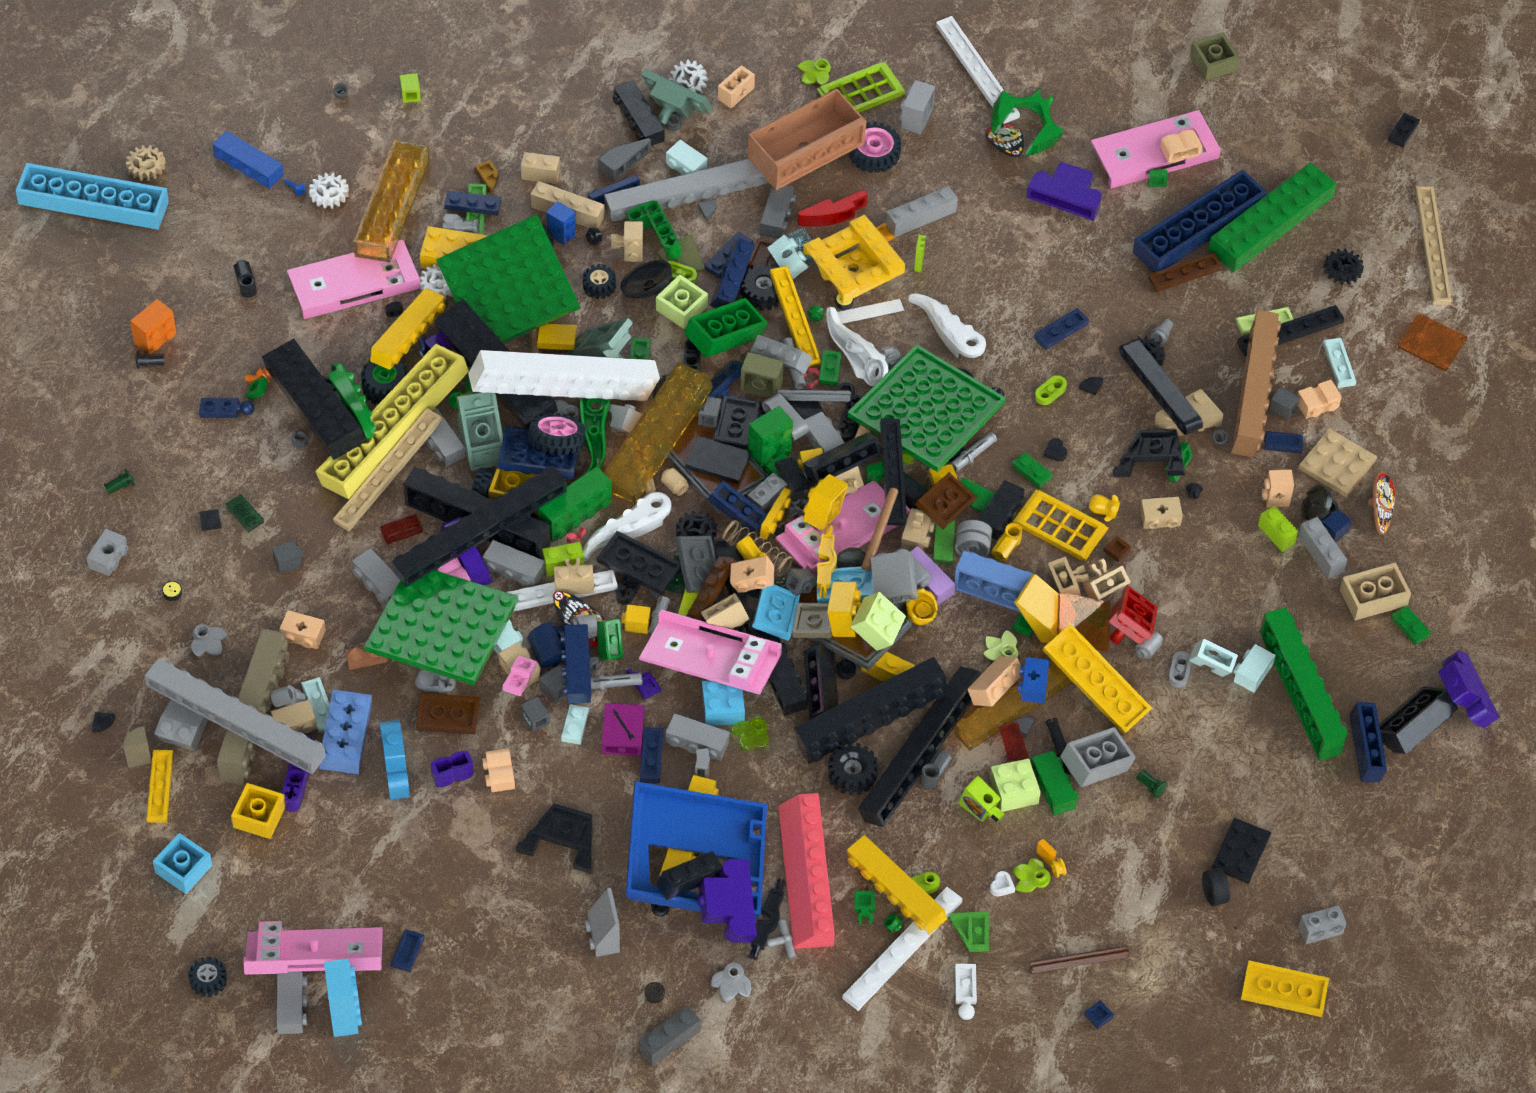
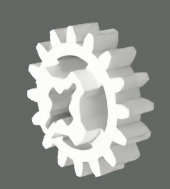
[669,60,708,94]
[309,173,349,209]
[420,264,452,299]

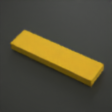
[146,750,174,823]

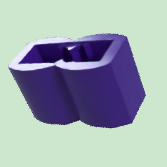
[430,751,474,787]

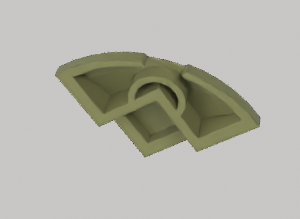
[657,235,704,272]

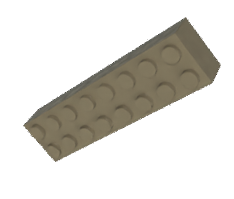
[217,628,290,785]

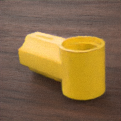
[991,523,1022,561]
[736,536,771,561]

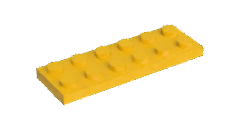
[1042,623,1152,735]

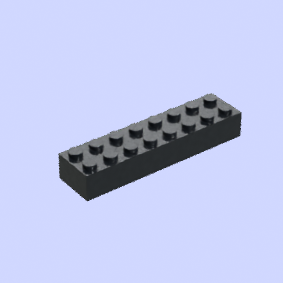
[434,299,558,429]
[261,338,366,460]
[403,466,551,560]
[794,657,947,764]

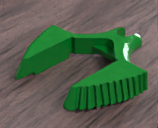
[991,88,1064,156]

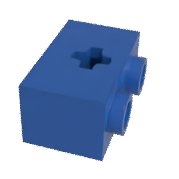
[546,201,576,245]
[1018,657,1049,703]

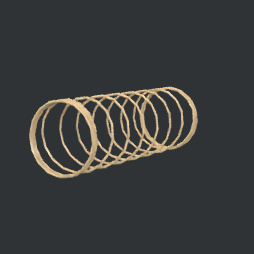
[723,520,793,577]

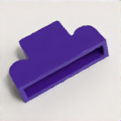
[1027,162,1101,221]
[1438,650,1500,728]
[697,859,757,943]

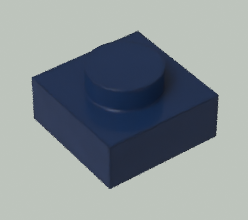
[1084,1000,1114,1030]

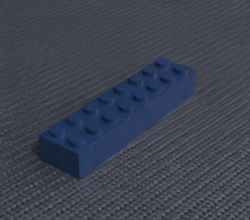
[1133,170,1267,272]

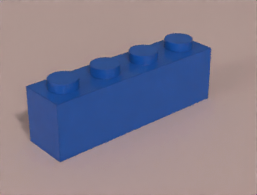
[212,131,284,189]

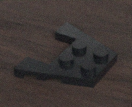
[1113,429,1185,477]
[516,803,592,874]

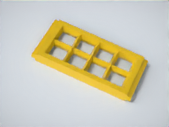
[1013,490,1109,561]

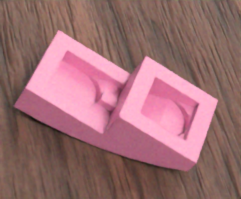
[502,655,537,697]

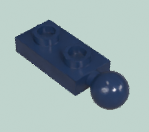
[199,398,255,418]

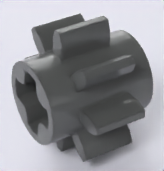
[789,498,809,520]

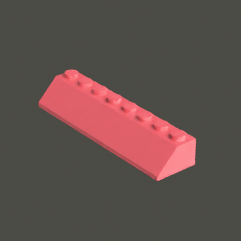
[778,793,835,949]

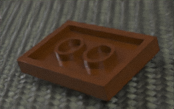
[915,472,977,530]
[416,693,480,735]

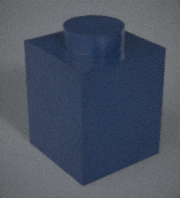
[1322,509,1352,542]

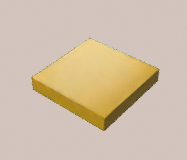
[537,324,577,350]

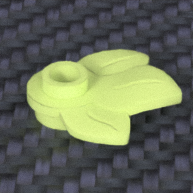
[983,630,1018,661]

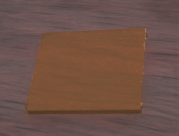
[1397,313,1468,372]
[1057,592,1110,651]

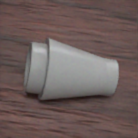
[1151,319,1173,345]

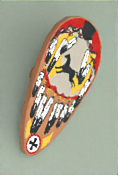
[1368,472,1395,535]

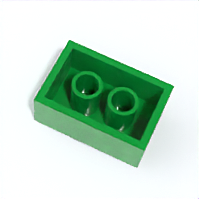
[748,406,793,470]

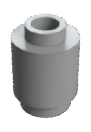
[569,614,599,635]
[1135,631,1163,659]

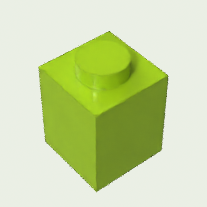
[400,73,421,103]

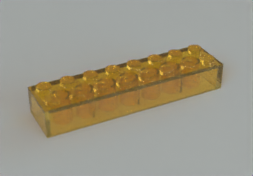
[353,140,430,263]
[603,362,713,504]

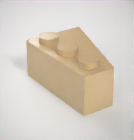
[1154,389,1224,436]

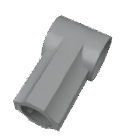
[271,685,306,707]

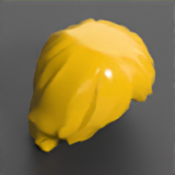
[906,588,938,625]

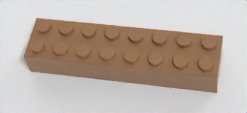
[1231,309,1281,458]

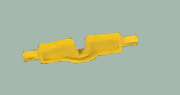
[817,525,837,598]

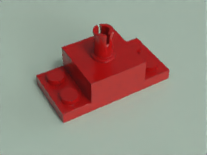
[1109,585,1158,645]

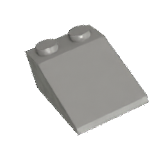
[154,699,208,752]
[584,888,620,957]

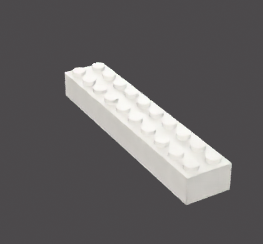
[468,350,660,401]

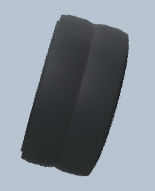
[1202,868,1230,906]

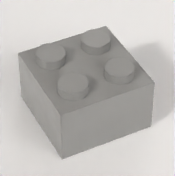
[899,80,935,134]

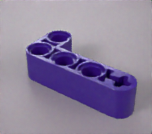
[440,517,492,586]
[282,735,313,812]

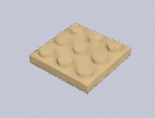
[1298,428,1377,497]

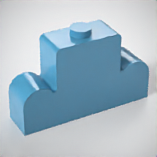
[379,720,410,800]

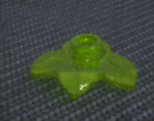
[731,717,769,750]

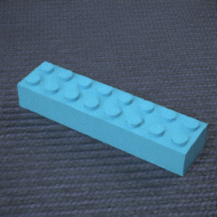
[16,163,169,230]

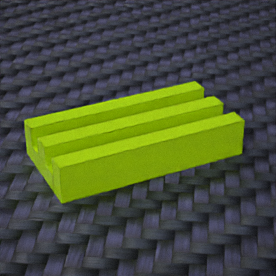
[914,235,926,272]

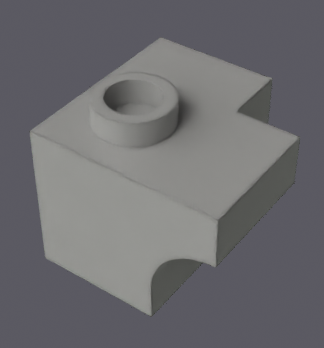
[609,404,648,435]

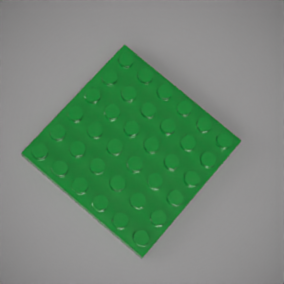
[436,214,581,343]
[848,344,1006,472]
[364,570,518,686]

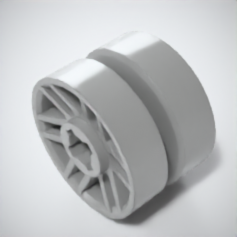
[955,520,992,557]

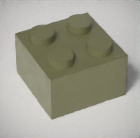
[1190,32,1239,81]
[740,352,784,399]

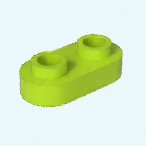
[668,261,697,284]
[1035,375,1067,405]
[911,872,940,894]

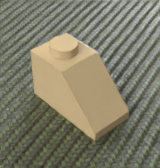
[701,593,749,629]

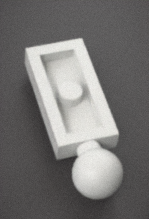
[955,964,977,1020]

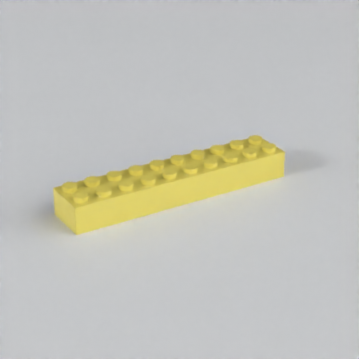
[316,344,469,499]

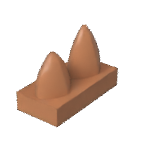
[345,646,388,670]

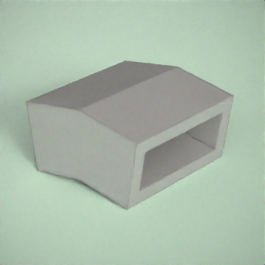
[695,748,710,779]

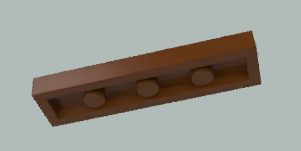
[1148,253,1222,292]
[686,556,736,621]

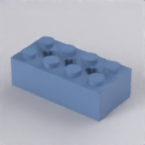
[954,550,1032,612]
[319,689,372,775]

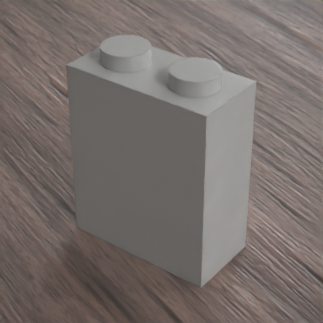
[870,549,918,604]

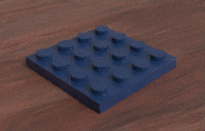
[497,426,578,479]

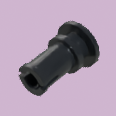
[135,350,164,369]

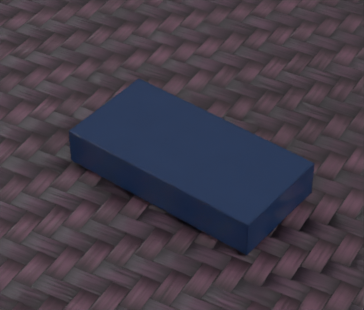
[1264,431,1303,454]
[391,929,425,972]

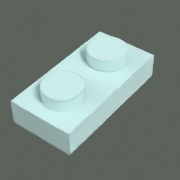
[561,704,589,745]

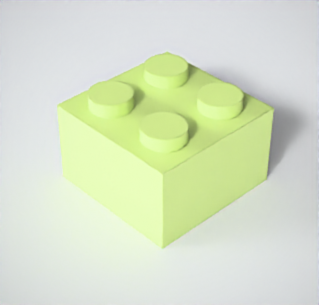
[656,275,708,329]
[850,592,906,651]
[989,759,1040,812]

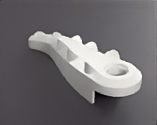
[908,293,986,358]
[827,307,888,386]
[582,492,671,561]

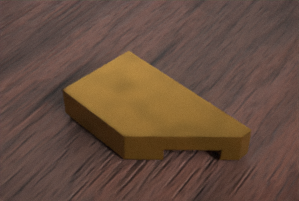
[474,160,499,193]

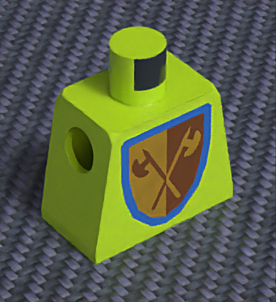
[958,776,1005,823]

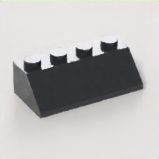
[1379,687,1458,754]

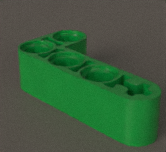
[627,200,682,260]

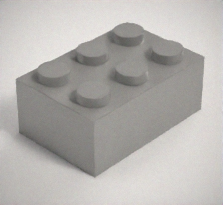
[1060,727,1136,787]

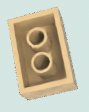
[1339,562,1411,621]

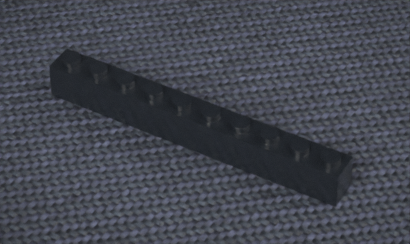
[392,466,567,587]
[715,545,808,716]
[858,666,981,827]

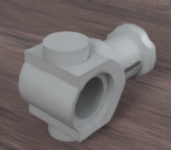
[442,214,479,234]

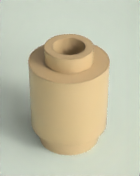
[661,468,689,496]

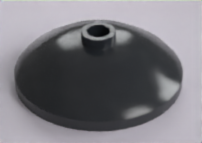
[620,260,673,299]

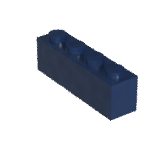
[709,237,755,308]
[560,624,592,703]
[1349,702,1387,783]

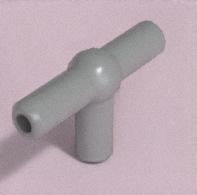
[767,919,796,958]

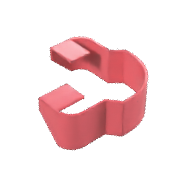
[803,367,820,389]
[566,526,587,544]

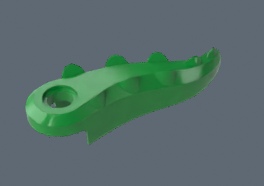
[328,362,376,439]
[580,398,610,473]

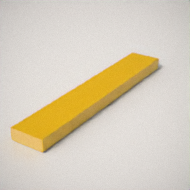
[769,266,821,367]

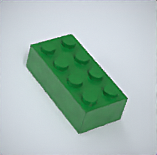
[684,298,768,358]
[537,467,612,543]

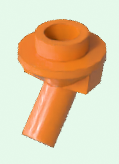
[245,367,272,383]

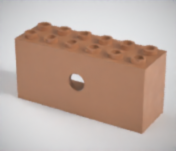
[747,89,866,190]

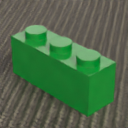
[1031,750,1079,816]

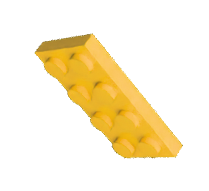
[1241,960,1329,1017]

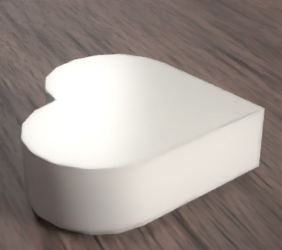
[990,871,1015,897]

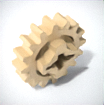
[126,145,166,181]

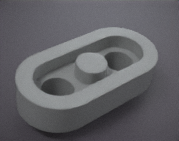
[1168,651,1192,688]

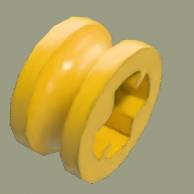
[1050,858,1066,878]

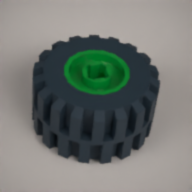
[361,360,408,404]

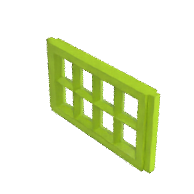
[817,62,905,113]

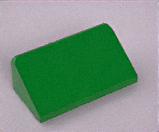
[960,477,995,513]
[597,619,624,660]

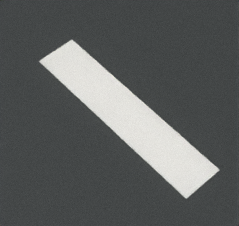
[837,299,904,324]

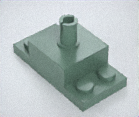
[641,69,713,126]
[566,318,633,359]
[456,392,503,471]

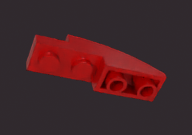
[797,190,868,227]

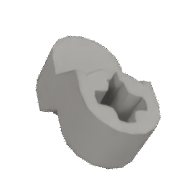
[414,670,455,695]

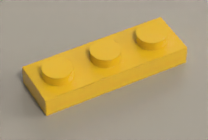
[760,487,792,540]

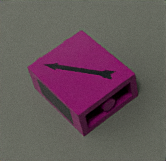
[602,702,645,756]

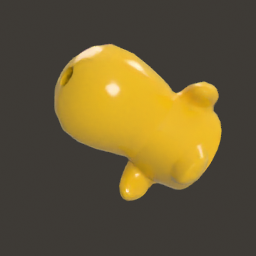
[1089,494,1120,522]

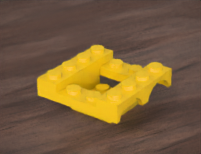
[803,215,905,303]

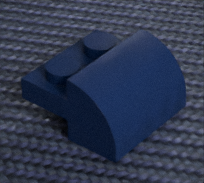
[528,622,565,668]

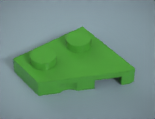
[950,911,989,952]

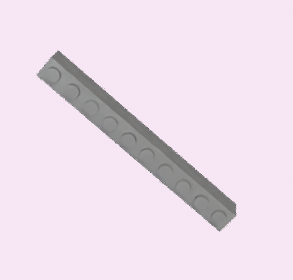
[604,159,769,222]
[145,658,326,774]

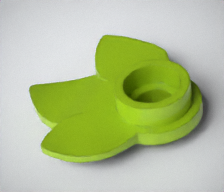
[798,59,831,85]
[1012,858,1051,892]

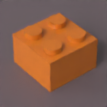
[130,299,176,354]

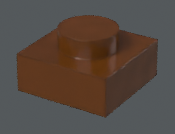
[1104,536,1131,562]

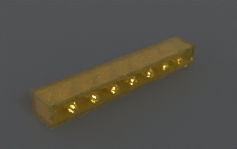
[955,660,1073,751]

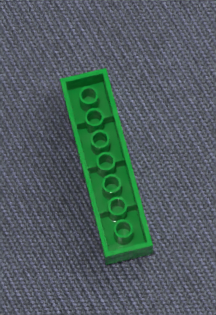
[1208,162,1337,272]
[1260,607,1347,761]

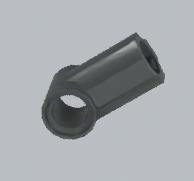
[920,750,952,789]

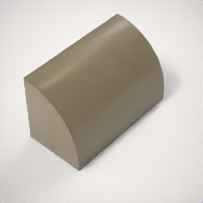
[124,726,152,768]

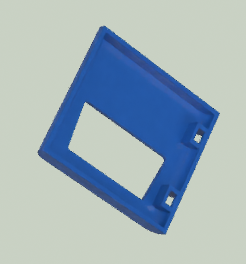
[625,781,767,918]

